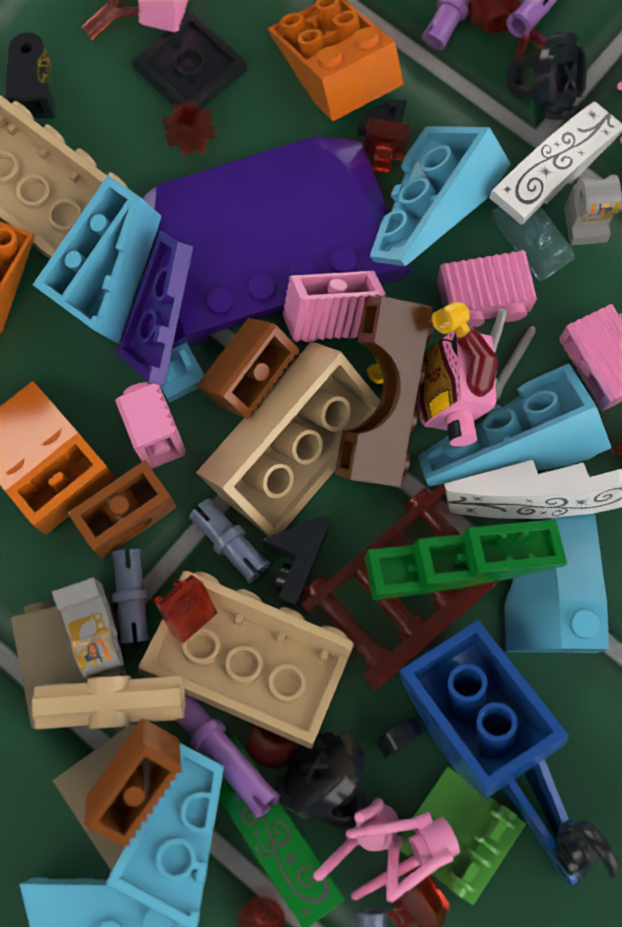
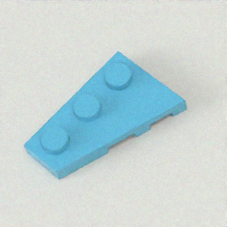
[106,743,224,927]

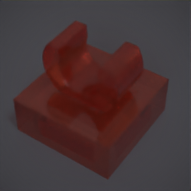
[364,118,411,173]
[154,574,218,644]
[388,865,450,927]

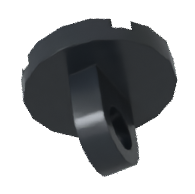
[506,32,587,120]
[276,731,368,827]

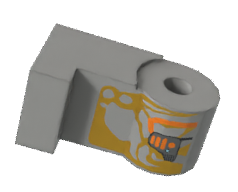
[564,175,622,246]
[52,577,123,678]

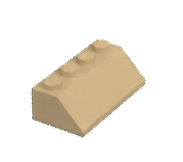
[196,341,380,537]

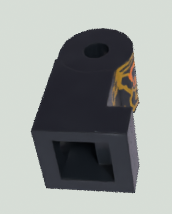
[5,32,55,119]

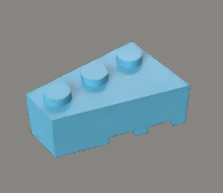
[33,175,162,344]
[20,877,185,927]

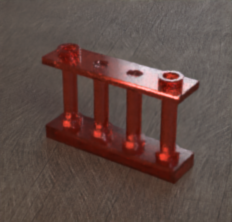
[301,485,499,693]

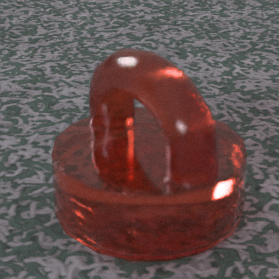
[246,724,296,769]
[238,896,286,927]

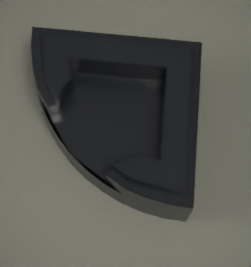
[357,99,407,144]

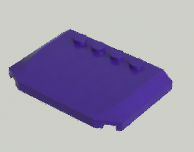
[142,136,411,349]

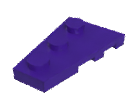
[116,231,193,386]

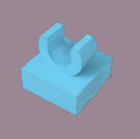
[160,342,204,403]

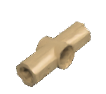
[32,676,186,729]

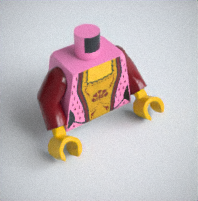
[367,302,498,447]

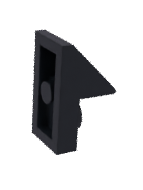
[262,516,331,609]

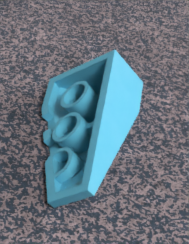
[370,126,511,266]
[418,363,611,486]
[503,474,609,654]

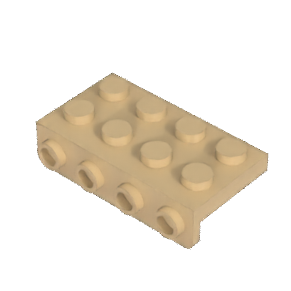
[0,96,128,259]
[138,571,354,749]

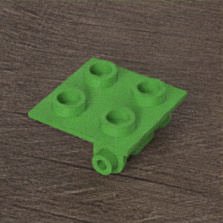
[400,766,526,905]

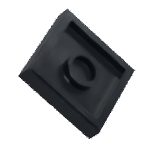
[132,11,248,120]

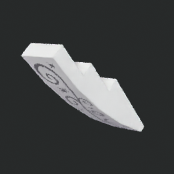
[490,101,622,225]
[444,460,622,519]

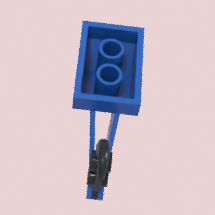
[400,620,620,886]

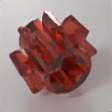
[468,0,521,34]
[163,100,215,156]

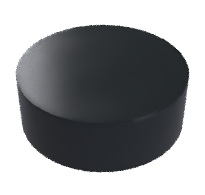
[376,718,425,759]

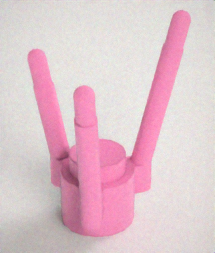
[314,798,403,902]
[345,811,460,900]

